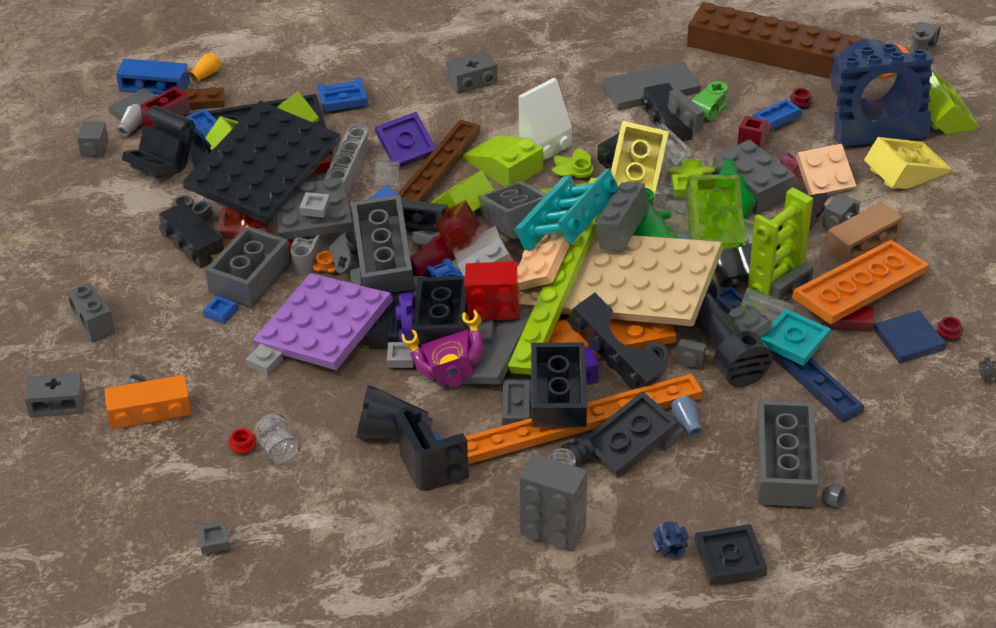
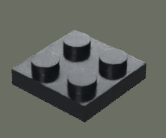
[695,524,767,585]

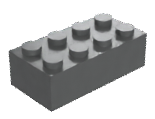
[351,195,415,293]
[756,400,818,507]

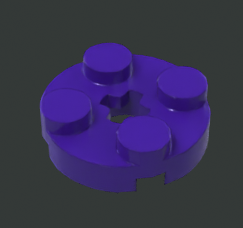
[396,293,416,342]

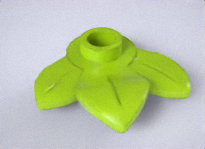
[552,148,593,179]
[668,159,715,179]

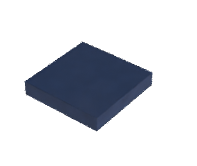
[873,310,946,363]

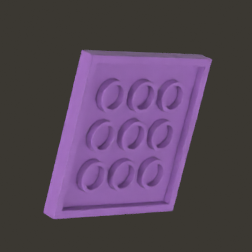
[253,273,393,370]

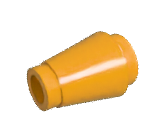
[189,52,221,83]

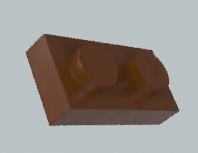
[182,87,225,110]

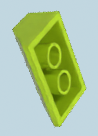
[928,69,980,135]

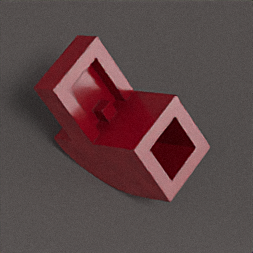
[737,116,772,150]

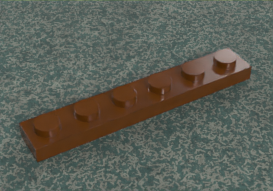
[398,119,480,202]

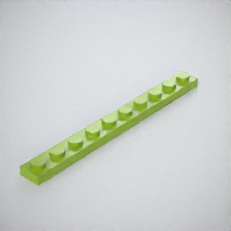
[508,178,608,375]

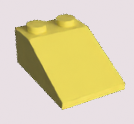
[611,121,669,197]
[864,137,952,189]

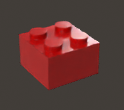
[465,261,520,321]

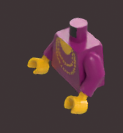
[402,310,485,387]

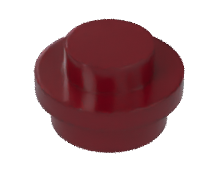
[790,88,812,108]
[936,316,963,340]

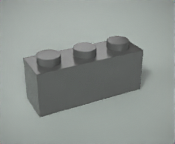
[595,181,649,250]

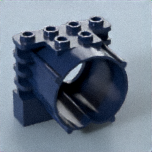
[830,39,933,147]

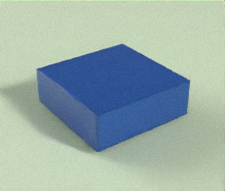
[203,295,239,325]

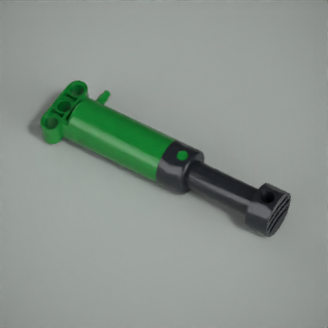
[633,187,773,387]

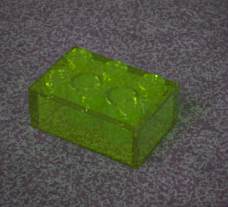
[685,175,746,249]

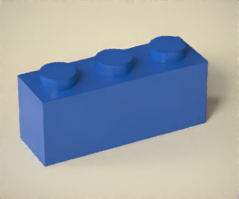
[116,59,190,95]

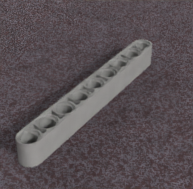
[290,125,369,275]

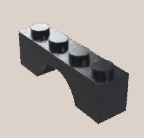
[567,292,667,390]

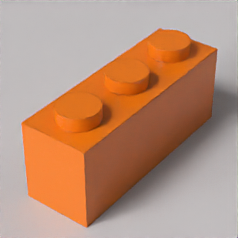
[105,375,191,429]

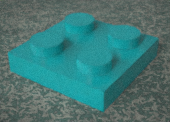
[760,308,831,366]

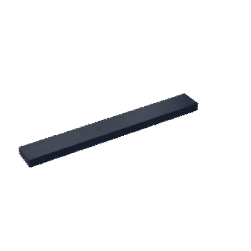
[716,286,864,423]

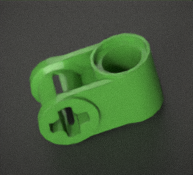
[692,81,728,121]

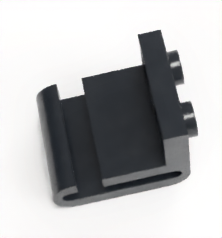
[122,105,195,177]
[397,407,469,491]

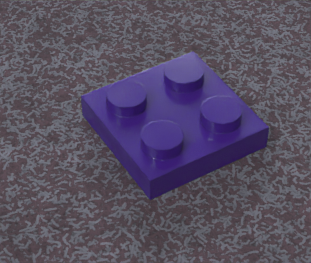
[374,112,436,168]

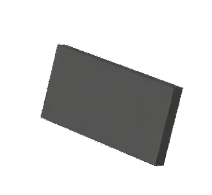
[602,61,701,110]
[462,309,533,384]

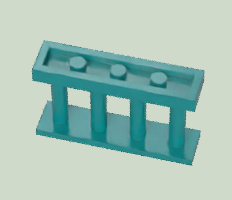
[515,168,618,250]

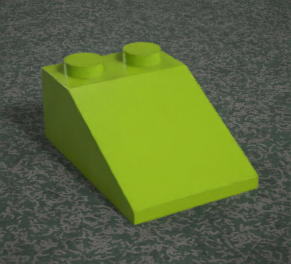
[462,135,543,187]

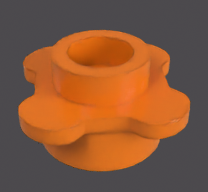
[313,251,336,273]

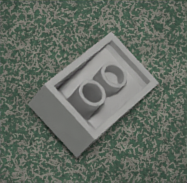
[453,226,514,276]

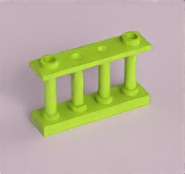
[747,187,813,304]

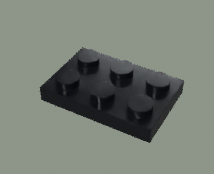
[586,391,680,478]

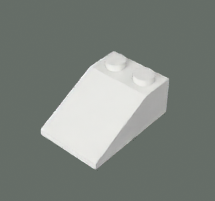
[518,78,572,161]

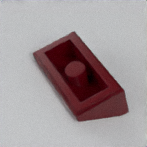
[410,233,455,276]
[821,307,875,332]

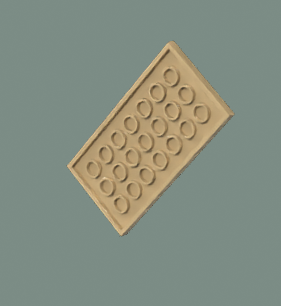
[520,232,723,326]

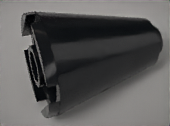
[356,385,433,439]

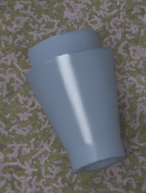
[671,396,703,437]

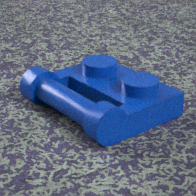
[317,78,368,112]

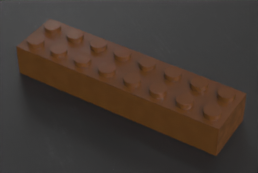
[687,2,866,79]

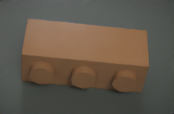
[826,202,903,263]

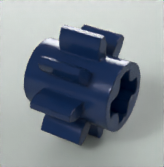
[652,522,689,558]

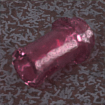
[780,152,803,178]

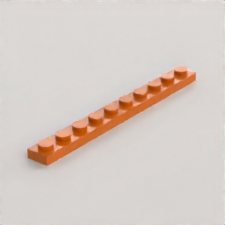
[465,374,703,464]

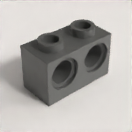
[67,282,115,343]

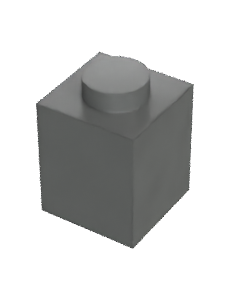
[77,121,109,157]

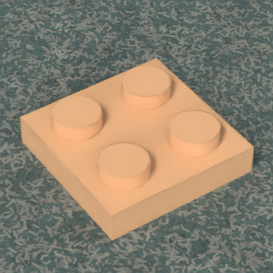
[796,144,856,196]
[518,239,570,290]

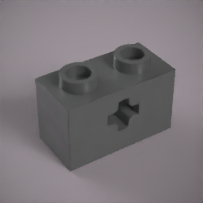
[446,51,497,94]
[25,373,85,418]

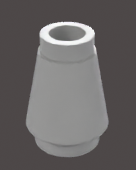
[117,104,143,137]

